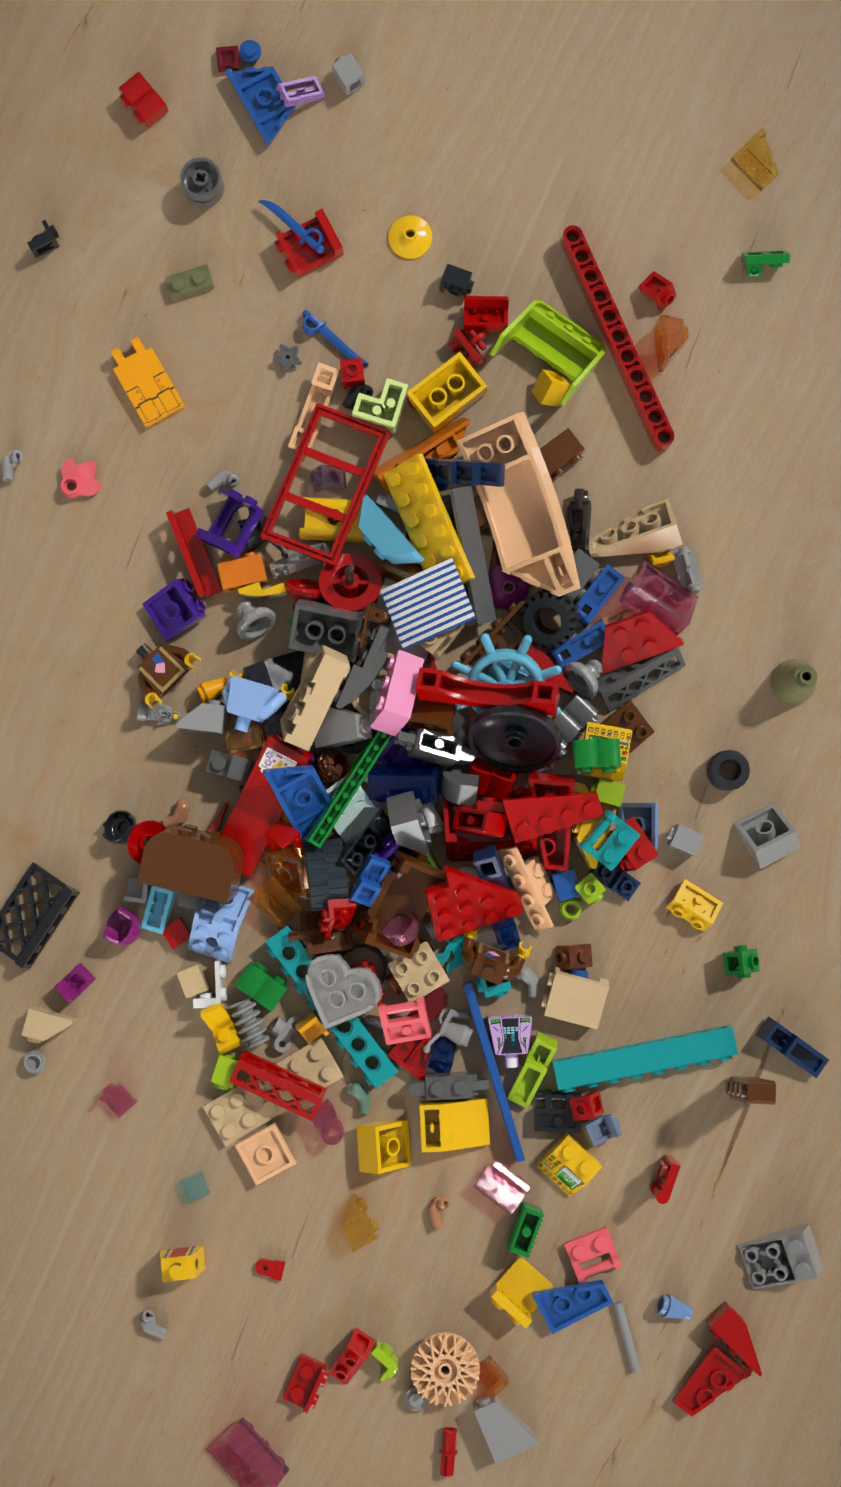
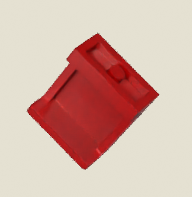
[274,208,344,278]

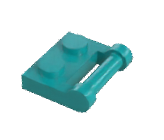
[579,809,640,871]

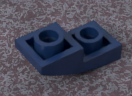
[588,861,641,901]

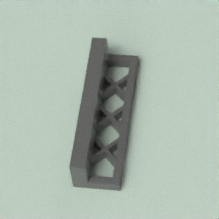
[597,647,686,712]

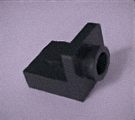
[27,220,60,258]

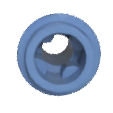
[656,1294,693,1320]

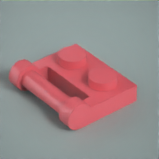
[378,997,432,1045]
[564,1226,622,1284]

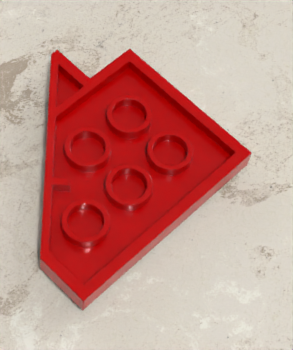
[425,866,523,943]

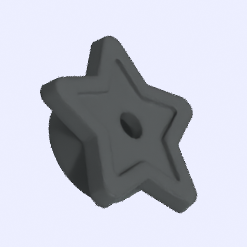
[273,344,302,372]

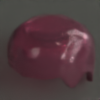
[382,914,420,947]

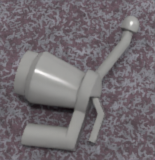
[423,1009,473,1053]

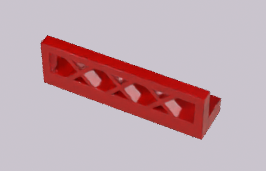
[166,508,222,599]
[229,1050,327,1121]

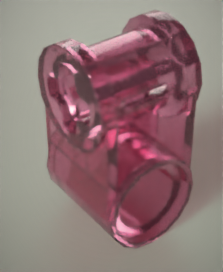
[307,1098,344,1145]

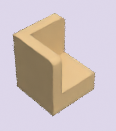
[176,963,210,998]

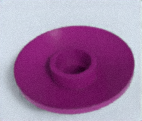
[488,565,529,609]

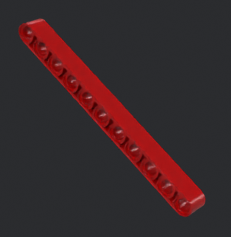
[561,225,675,451]

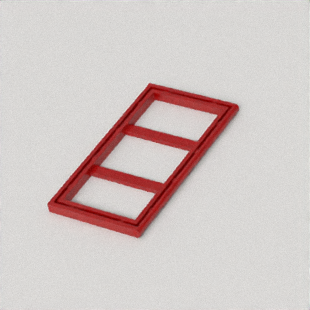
[260,403,391,567]

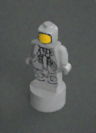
[137,703,181,725]

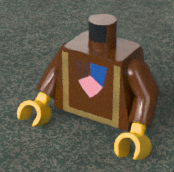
[136,643,202,709]
[461,928,532,985]

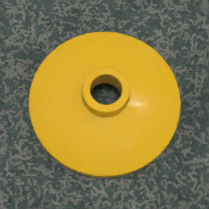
[388,215,432,259]

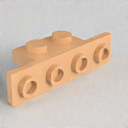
[498,846,557,930]

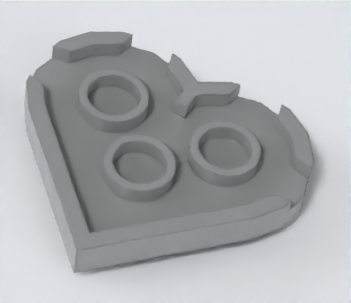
[305,954,382,1029]

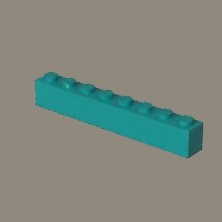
[551,1025,738,1093]

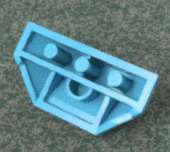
[359,495,424,564]

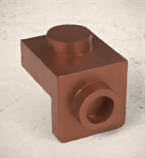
[555,944,593,969]

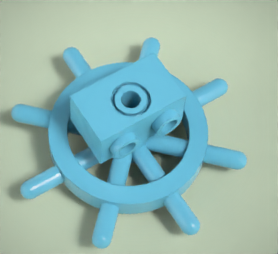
[451,633,562,715]

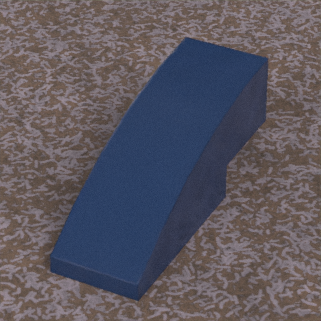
[756,1016,829,1078]

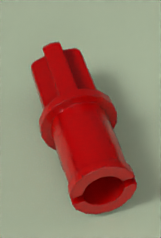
[439,1427,458,1477]

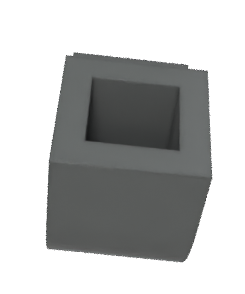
[205,750,256,782]
[440,764,479,806]

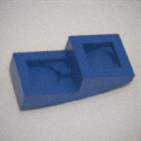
[350,854,391,907]

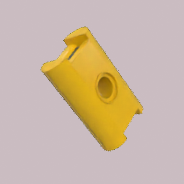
[299,497,365,542]

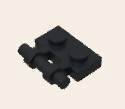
[534,1089,581,1133]

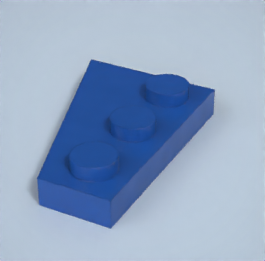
[531,1280,614,1334]

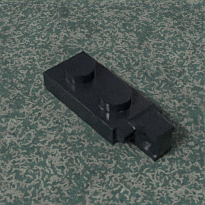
[566,488,592,551]

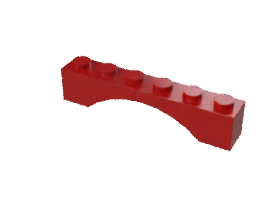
[415,668,560,716]

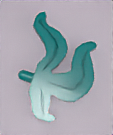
[434,935,466,974]

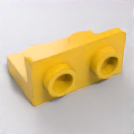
[666,879,723,931]

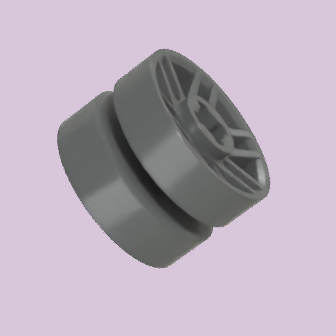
[180,158,224,208]

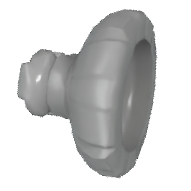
[237,601,276,641]
[563,659,602,699]

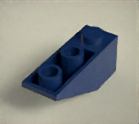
[473,843,512,890]

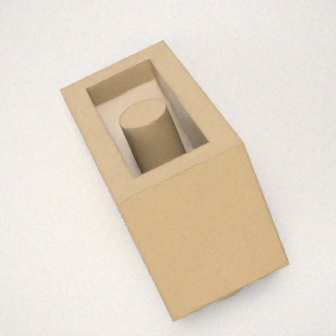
[21,1007,77,1043]

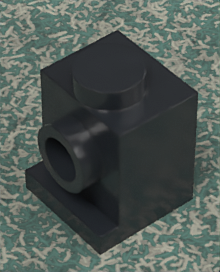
[439,264,475,296]

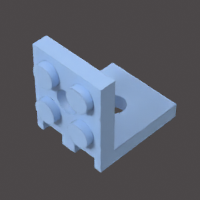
[187,885,255,963]

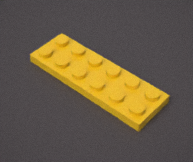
[383,454,475,584]

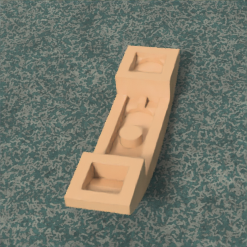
[288,362,340,450]

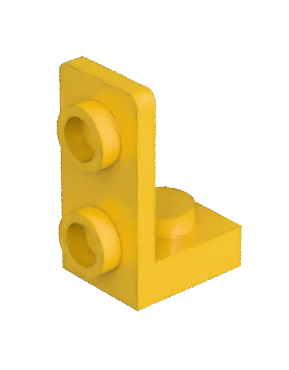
[200,1003,242,1054]

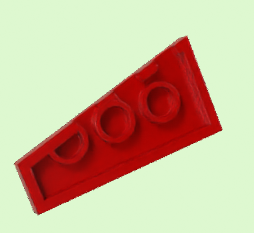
[501,792,603,843]

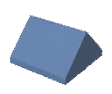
[619,803,658,849]

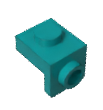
[475,978,512,998]

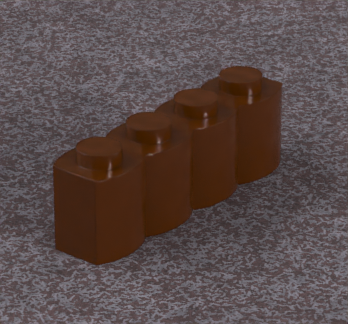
[725,1076,776,1105]

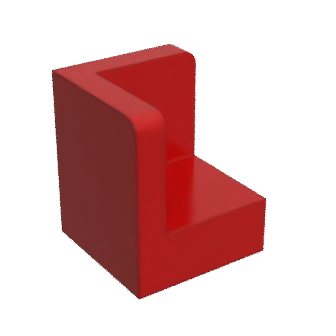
[264,819,303,851]

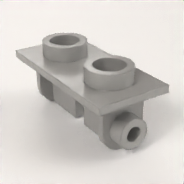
[672,546,704,595]

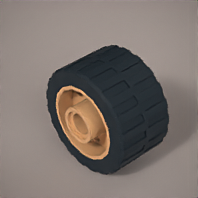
[302,838,351,911]

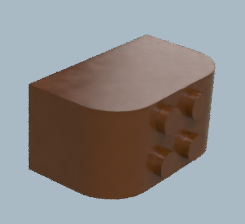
[137,824,244,904]

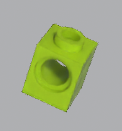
[590,778,626,808]
[211,1053,240,1090]

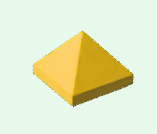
[646,549,675,568]

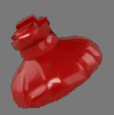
[284,578,323,612]

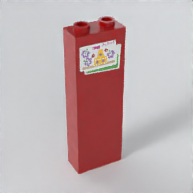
[221,733,314,878]

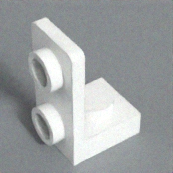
[193,960,227,1008]

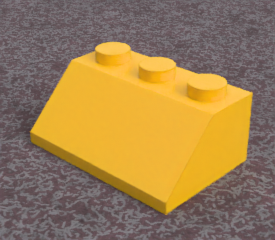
[407,352,488,434]

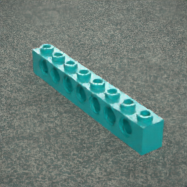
[266,925,399,1089]

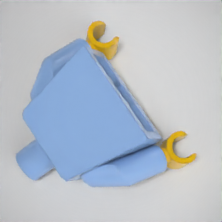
[222,670,295,733]

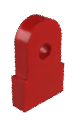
[255,1258,286,1281]

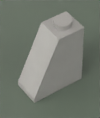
[315,705,372,749]
[473,1395,538,1464]

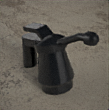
[237,516,288,559]

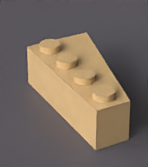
[280,645,350,751]

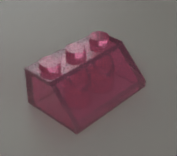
[620,559,698,636]
[206,1417,290,1487]

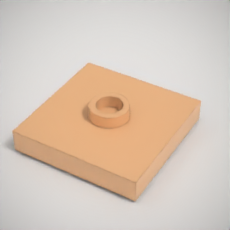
[234,1122,297,1186]

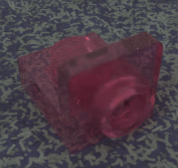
[99,1081,138,1118]

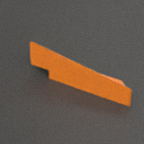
[373,417,470,494]

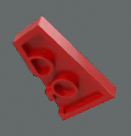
[672,1344,752,1417]

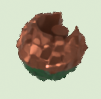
[313,749,350,785]

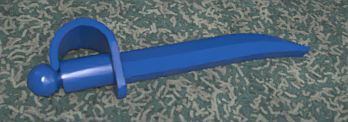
[259,200,325,254]
[302,310,369,366]

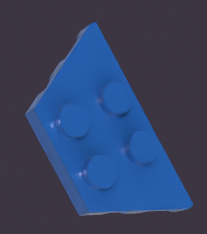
[225,67,295,146]
[262,765,330,844]

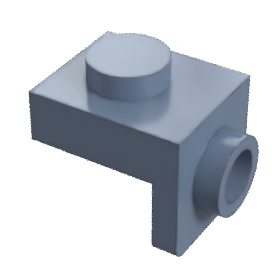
[581,1114,622,1147]

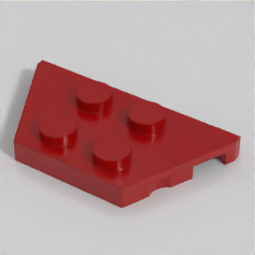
[601,609,684,675]

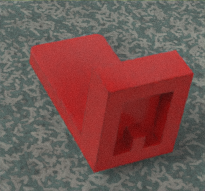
[328,1327,375,1385]

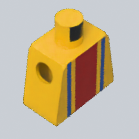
[160,1245,206,1282]

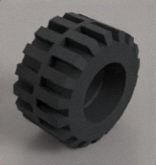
[519,589,581,649]

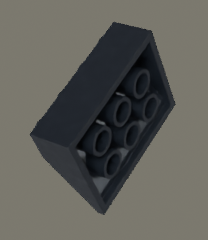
[243,650,315,741]

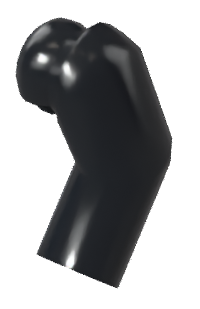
[342,384,373,410]

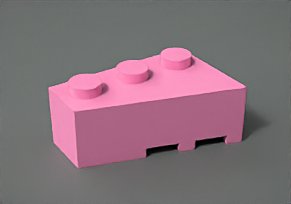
[370,650,424,736]

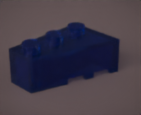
[368,760,442,804]

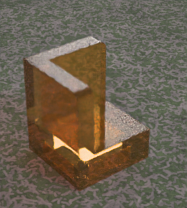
[479,1355,509,1399]

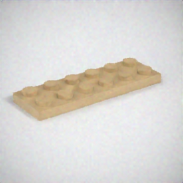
[203,1036,344,1147]

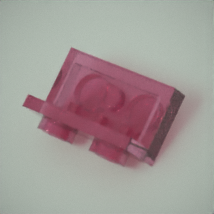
[473,1161,531,1215]

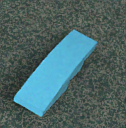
[141,886,177,934]

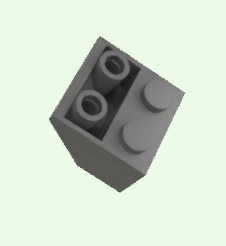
[386,791,432,855]

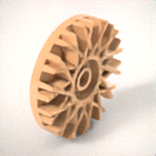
[411,1332,480,1407]

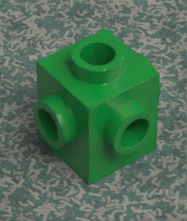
[722,945,760,979]

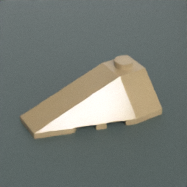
[589,498,683,557]

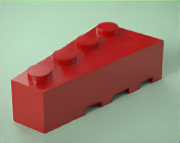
[528,772,576,871]

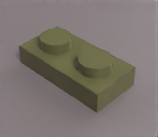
[165,264,214,301]

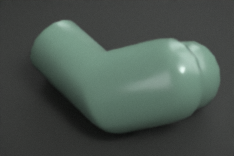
[347,1082,370,1114]

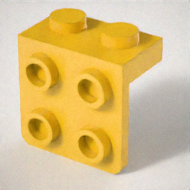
[490,1257,553,1328]

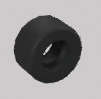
[706,750,750,791]

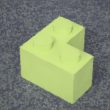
[352,378,409,433]

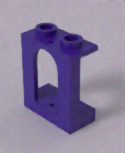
[195,489,264,558]

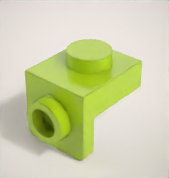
[575,873,606,904]
[371,1340,398,1382]

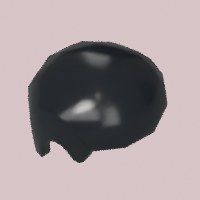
[102,810,137,844]

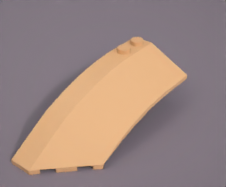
[457,411,581,597]

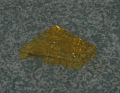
[731,128,779,191]

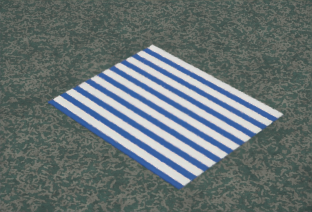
[380,558,476,651]

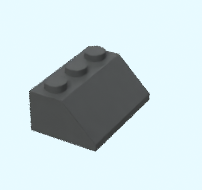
[288,599,365,662]

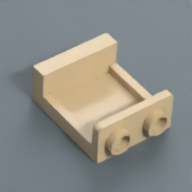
[541,967,609,1029]

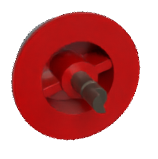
[319,553,382,611]

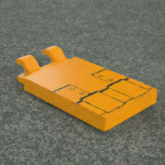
[111,336,185,428]

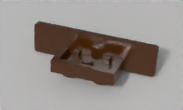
[460,599,526,666]

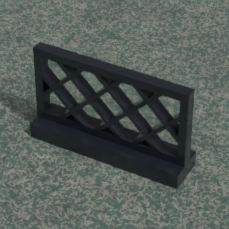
[0,862,80,969]

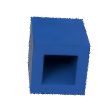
[551,869,581,901]

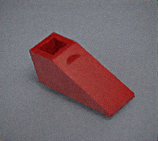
[706,1301,762,1377]

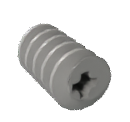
[228,998,270,1049]

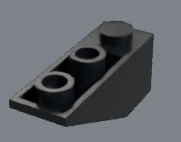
[339,807,391,876]

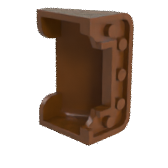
[353,849,446,959]

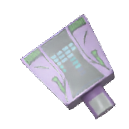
[487,1014,532,1068]

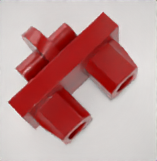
[448,328,487,367]

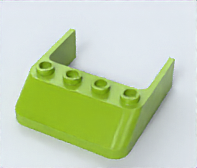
[490,300,606,406]

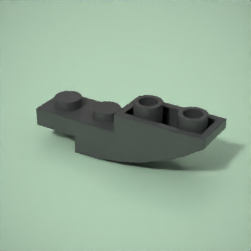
[334,625,390,709]

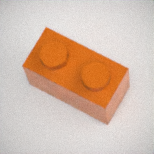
[217,552,269,593]

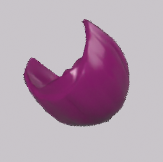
[102,907,141,946]

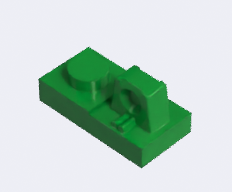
[741,250,790,276]

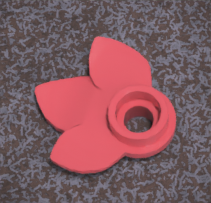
[60,458,102,498]

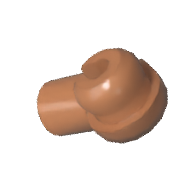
[162,799,190,828]
[428,1195,450,1229]

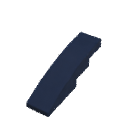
[424,458,505,487]

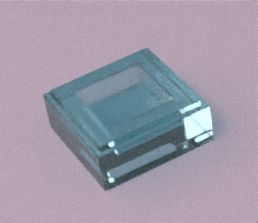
[180,1171,210,1203]

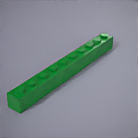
[305,730,392,848]

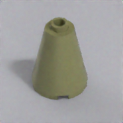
[771,659,817,704]

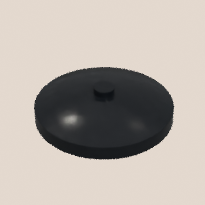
[468,705,562,773]

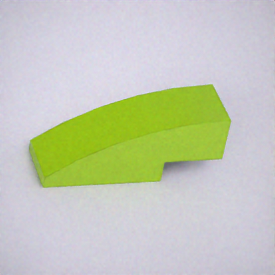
[507,1032,558,1109]

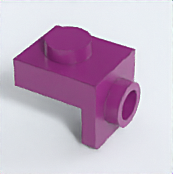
[54,963,96,1003]

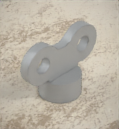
[268,1016,301,1053]

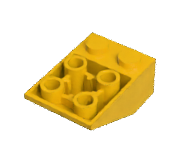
[419,1098,490,1152]

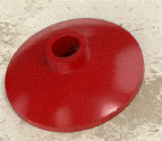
[127,820,166,864]

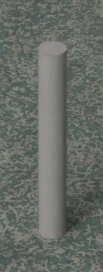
[613,1301,641,1372]

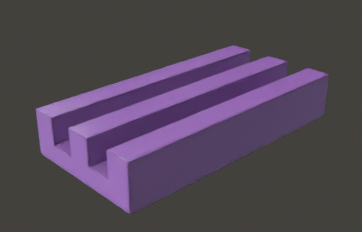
[276,75,325,108]

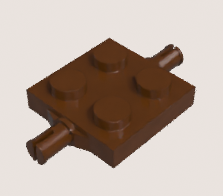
[288,910,355,958]

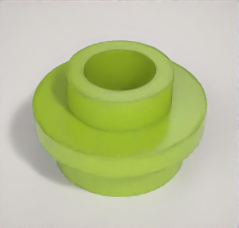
[559,898,582,921]

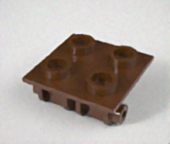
[357,602,390,649]
[602,700,654,754]

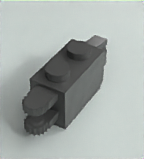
[394,728,475,768]
[408,1071,490,1101]

